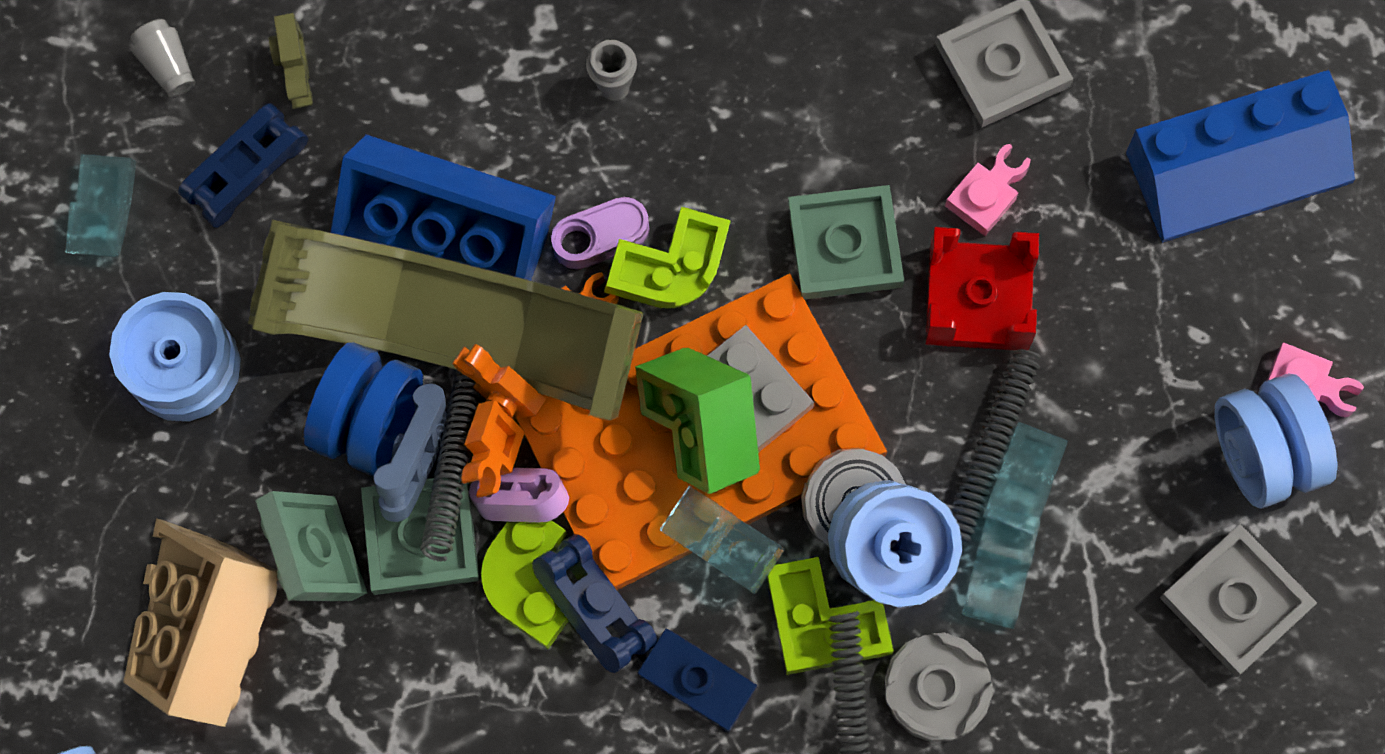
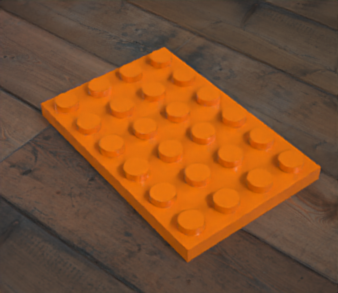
[515,273,887,590]

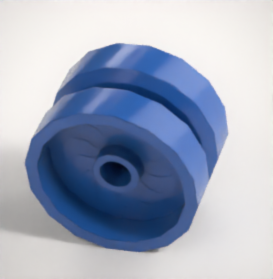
[304,342,423,477]

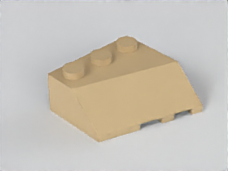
[124,518,278,727]

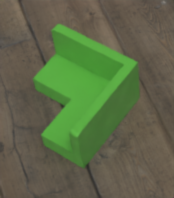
[635,348,760,494]

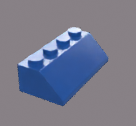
[1126,70,1355,243]
[331,135,556,280]

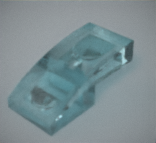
[65,154,136,257]
[983,422,1068,535]
[659,486,785,594]
[961,506,1041,629]

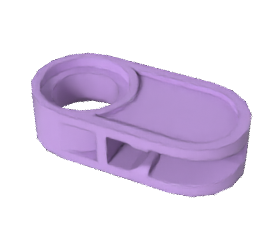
[551,197,650,269]

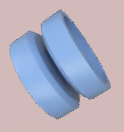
[109,292,241,422]
[1214,373,1338,509]
[828,480,962,607]

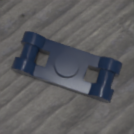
[178,104,308,228]
[532,534,657,673]

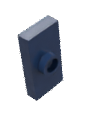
[637,628,757,733]

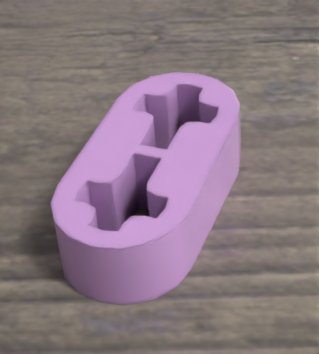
[469,468,569,523]

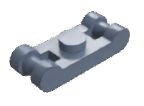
[374,384,447,522]

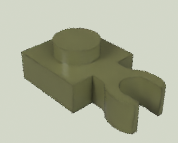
[269,13,313,109]

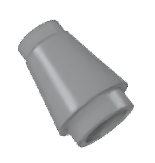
[130,19,195,97]
[586,40,637,101]

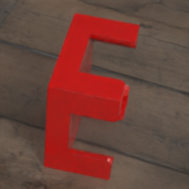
[925,227,1039,350]

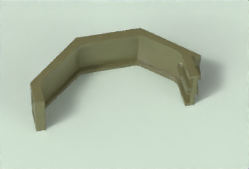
[248,220,644,420]

